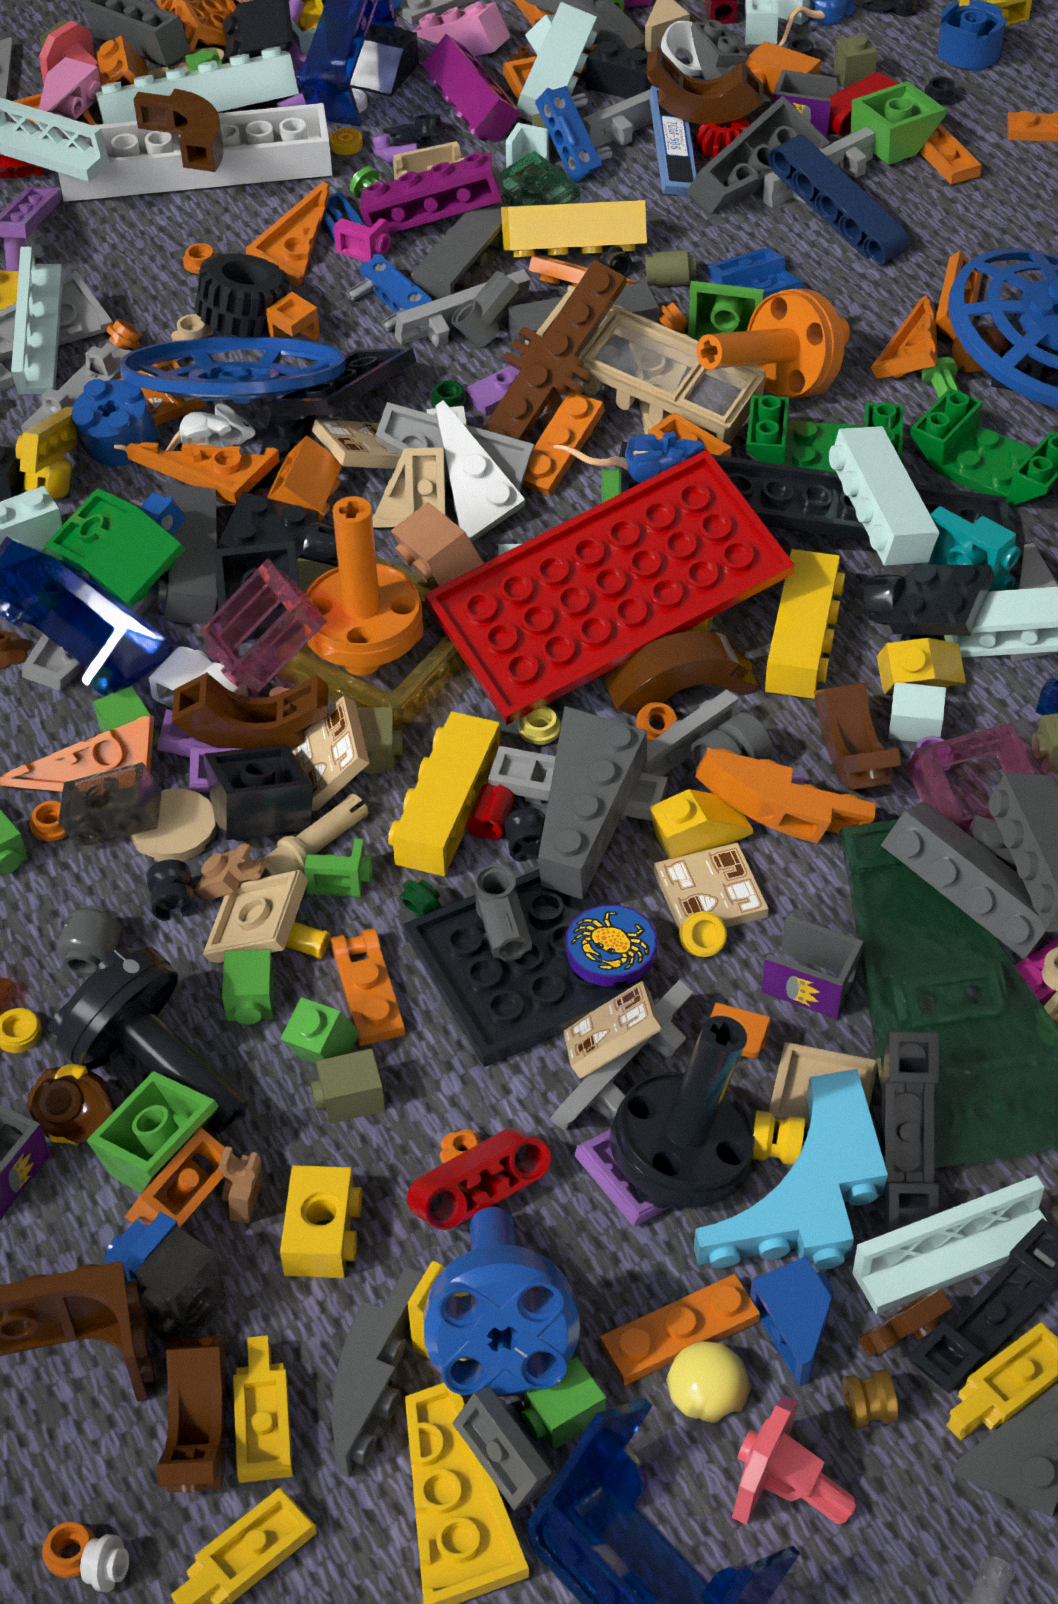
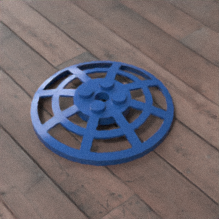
[948,248,1058,408]
[120,336,346,404]

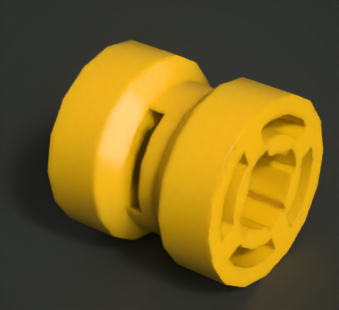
[752,1110,805,1166]

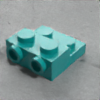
[923,506,1021,592]

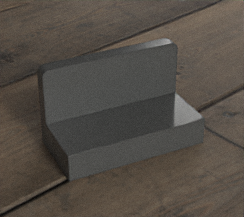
[452,1386,562,1510]

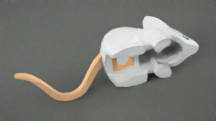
[114,403,256,452]

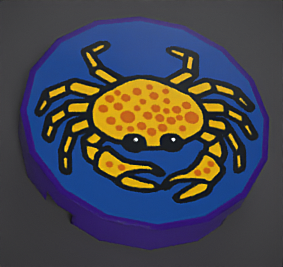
[566,905,657,987]

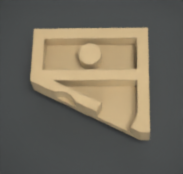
[372,447,446,528]

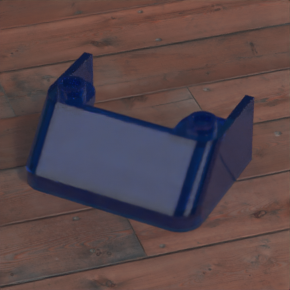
[297,0,397,127]
[0,536,175,696]
[527,1398,801,1604]

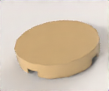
[130,788,217,862]

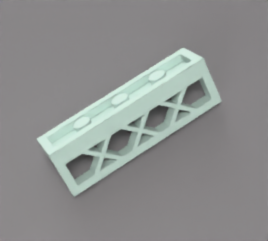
[0,98,110,182]
[11,247,63,394]
[853,1175,1047,1315]

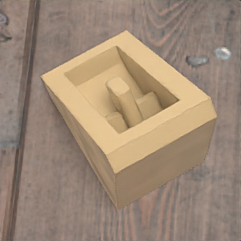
[645,0,690,52]

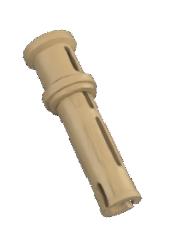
[252,794,368,878]

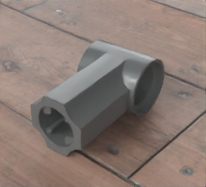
[452,271,522,348]
[475,864,532,962]

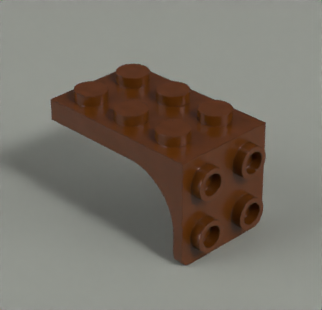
[0,1261,155,1402]

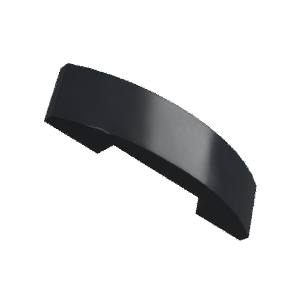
[881,1032,939,1233]
[909,1218,1058,1394]

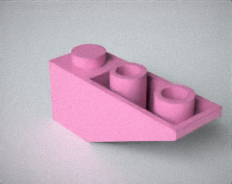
[412,1,511,56]
[39,57,102,132]

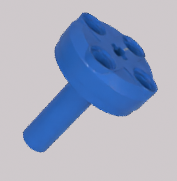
[423,1207,580,1397]

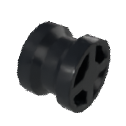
[504,808,546,862]

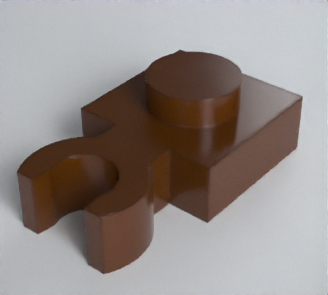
[857,1288,953,1357]

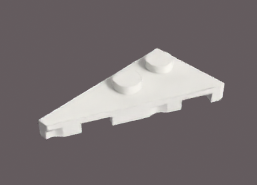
[436,401,525,542]

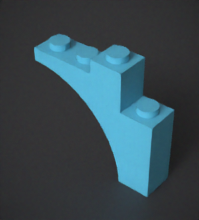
[694,1069,888,1270]

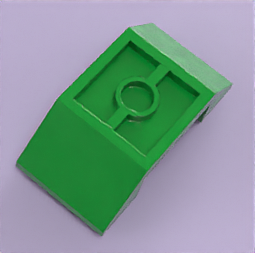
[910,388,1058,507]
[746,395,904,472]
[44,488,186,608]

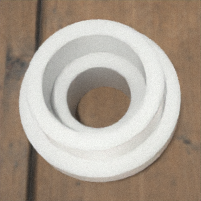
[80,1534,129,1592]

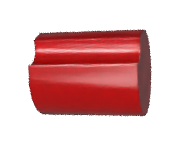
[467,783,515,840]

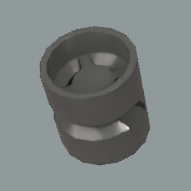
[691,712,773,769]

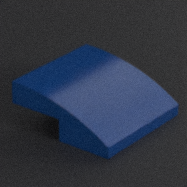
[706,247,803,296]

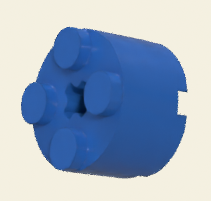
[937,0,1006,72]
[72,379,158,466]

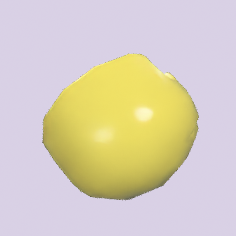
[666,1341,751,1423]

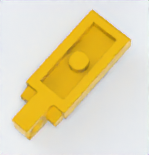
[946,1322,1058,1441]
[233,1335,293,1483]
[171,1487,317,1604]

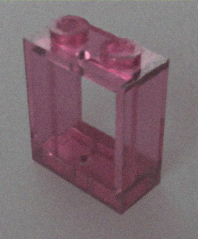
[199,559,327,694]
[907,722,1039,834]

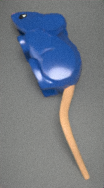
[779,0,856,46]
[554,432,705,483]

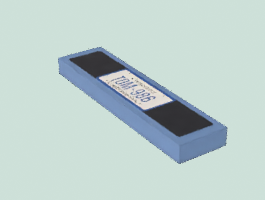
[649,85,696,196]

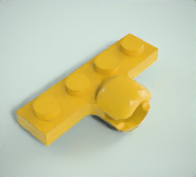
[16,407,78,499]

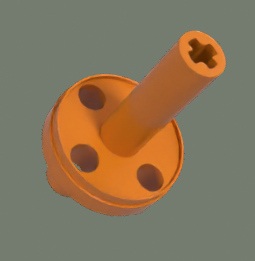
[696,289,850,399]
[302,496,424,676]

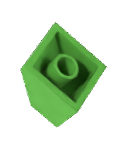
[851,81,946,165]
[688,281,768,341]
[86,1071,219,1193]

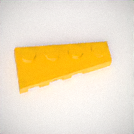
[405,1383,529,1604]

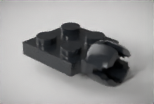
[218,492,338,566]
[863,564,995,636]

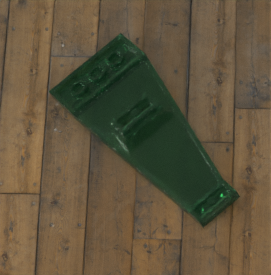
[839,819,1058,1169]

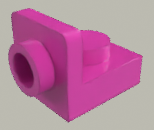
[334,218,391,262]

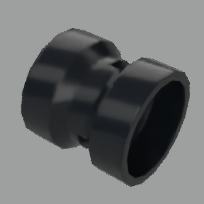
[146,859,197,921]

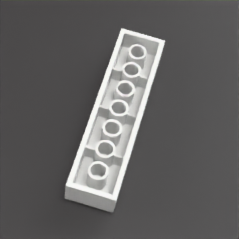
[56,103,332,202]

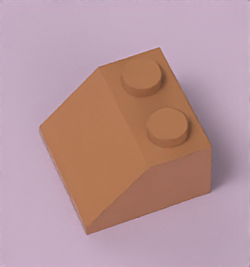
[391,502,484,586]

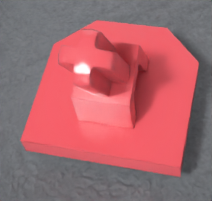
[39,20,102,85]
[732,1395,856,1525]

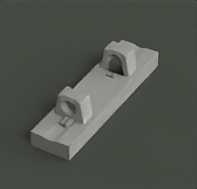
[582,74,693,148]
[763,127,876,208]
[395,269,531,347]
[21,342,132,434]
[488,746,668,821]
[550,979,693,1131]

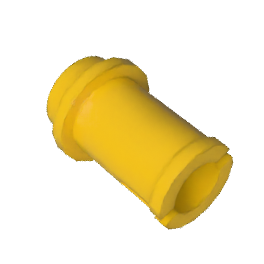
[282,920,331,960]

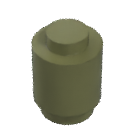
[645,249,696,288]

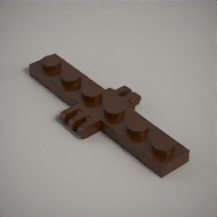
[482,259,628,441]

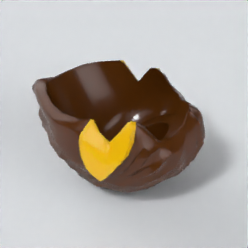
[27,1064,117,1146]

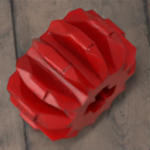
[697,116,752,158]

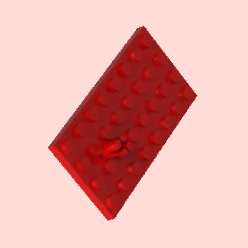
[424,449,795,725]

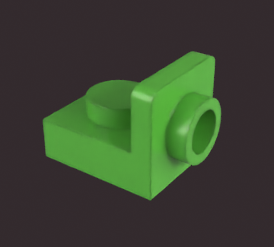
[304,838,373,897]

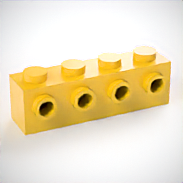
[501,200,647,257]
[765,549,845,699]
[388,711,501,877]

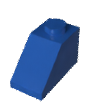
[750,1256,834,1387]

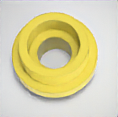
[519,706,561,745]

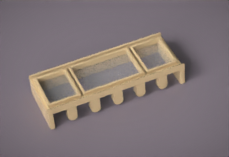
[525,285,766,445]

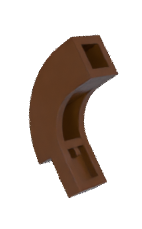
[646,47,763,124]
[133,88,224,172]
[604,631,759,717]
[172,672,328,749]
[814,683,901,790]
[157,1335,227,1493]

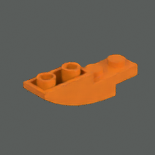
[695,748,876,844]

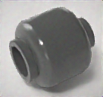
[57,905,123,976]

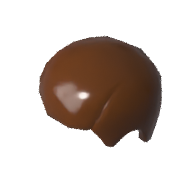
[952,324,1009,373]

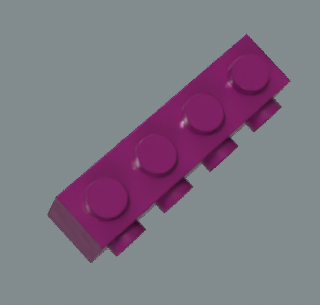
[422,34,521,142]
[360,152,503,234]

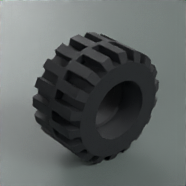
[195,253,290,337]

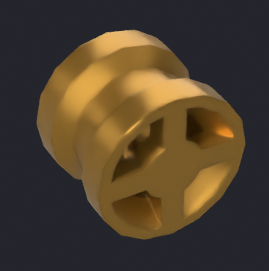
[842,1369,898,1429]

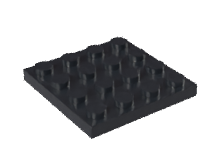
[403,869,650,1067]

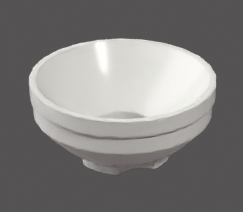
[661,21,703,76]

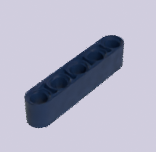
[768,135,910,266]

